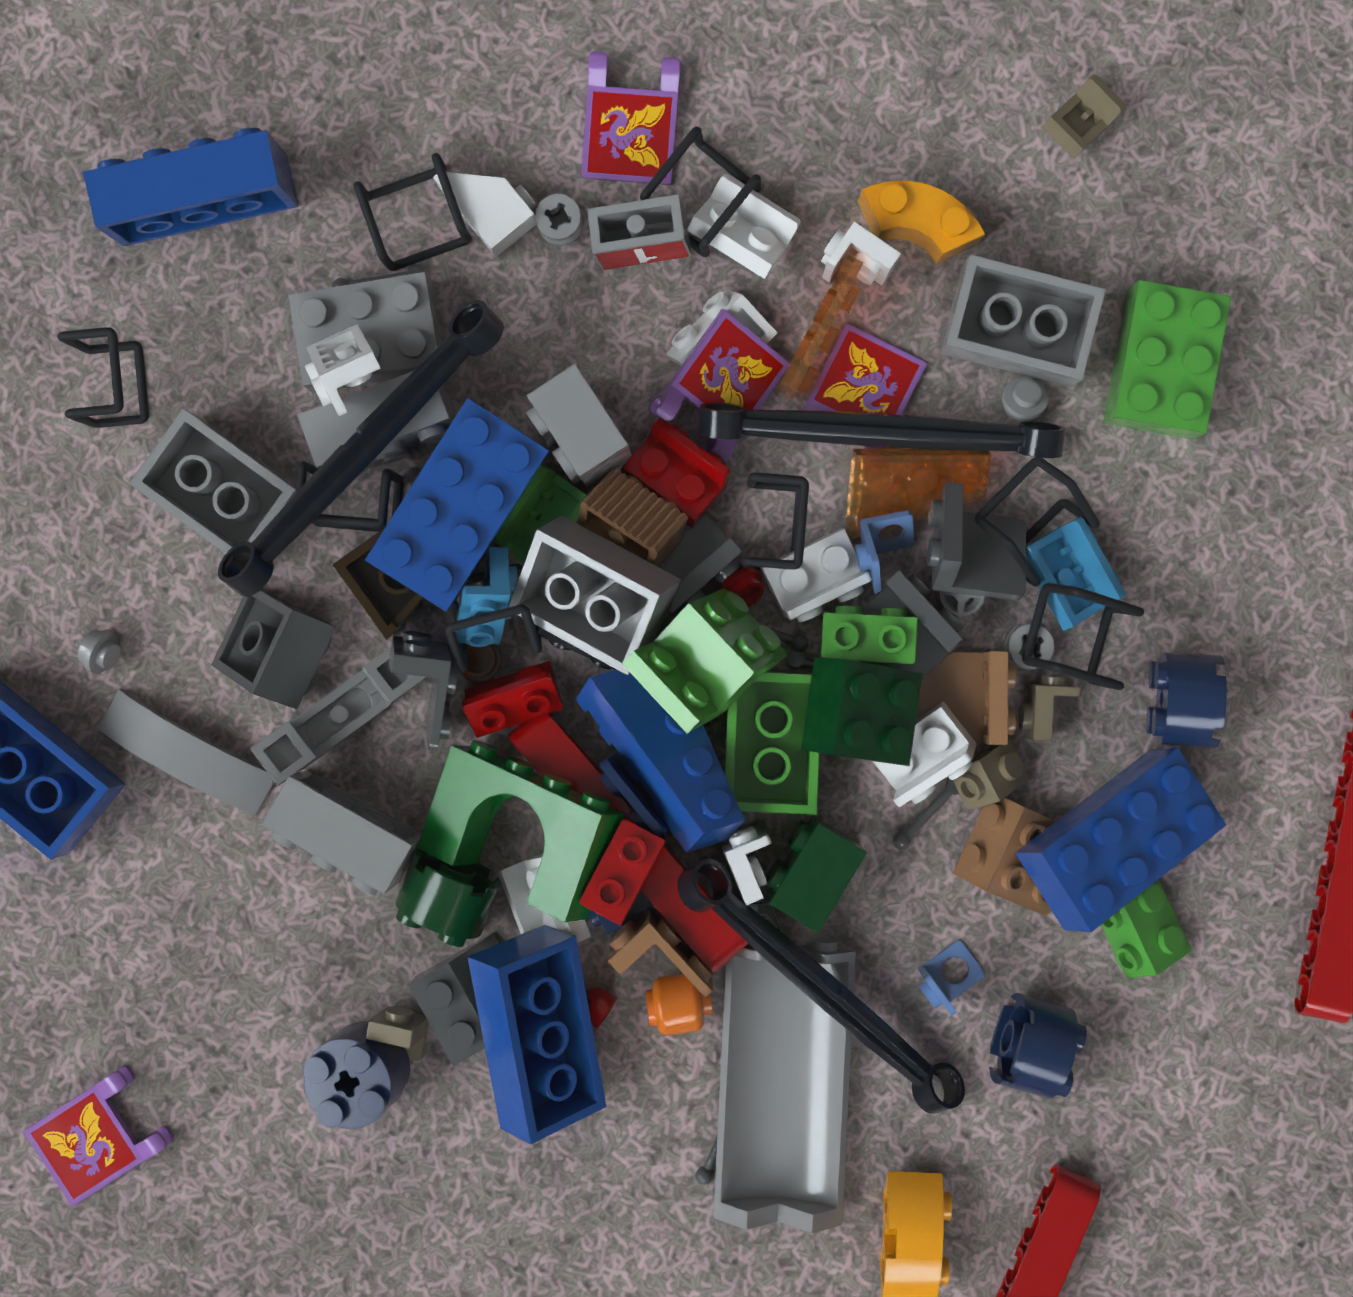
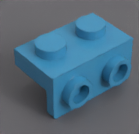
[1026,517,1126,631]
[455,547,517,647]

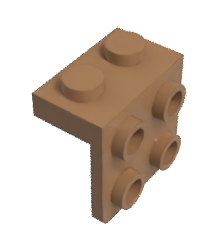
[916,651,1016,745]
[953,798,1056,915]
[608,909,713,997]

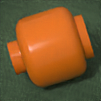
[645,974,713,1036]

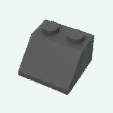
[211,589,336,709]
[408,932,500,1066]

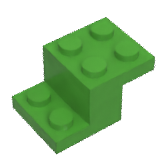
[622,588,787,734]

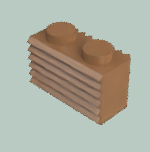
[577,468,688,567]

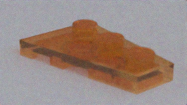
[777,254,864,400]
[845,449,992,540]

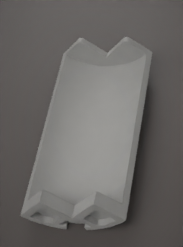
[713,938,856,1233]

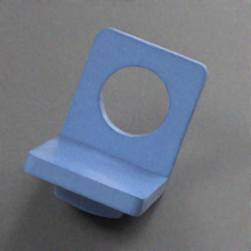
[855,510,915,593]
[918,940,985,1016]

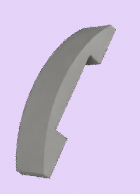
[250,647,427,786]
[98,689,274,815]

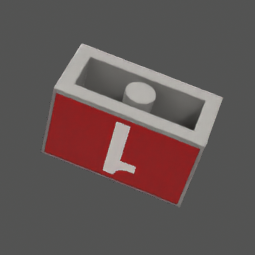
[588,194,692,270]

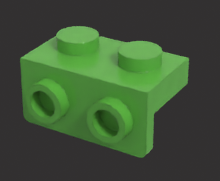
[494,464,587,563]
[821,606,919,665]
[1101,879,1193,978]

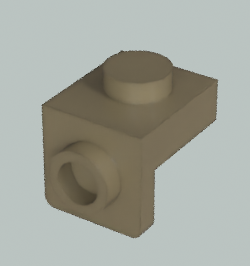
[1042,75,1126,159]
[1019,676,1082,742]
[952,738,1031,810]
[366,1006,429,1061]

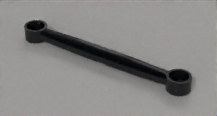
[218,300,504,597]
[698,403,1066,458]
[677,859,965,1114]

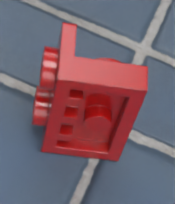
[621,418,730,528]
[462,661,563,738]
[580,820,667,926]

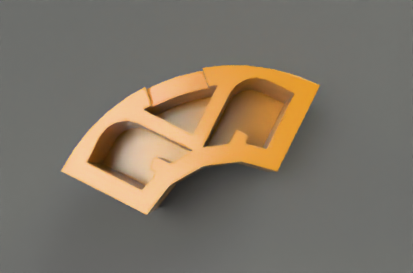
[857,180,985,264]
[880,1171,952,1297]

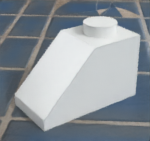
[433,172,537,257]

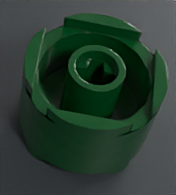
[395,849,502,947]

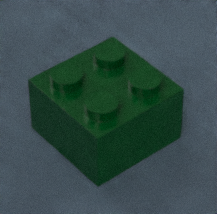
[801,658,923,766]
[765,815,867,933]

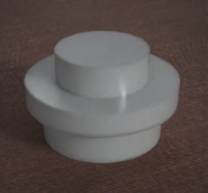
[1002,378,1048,422]
[78,630,121,674]

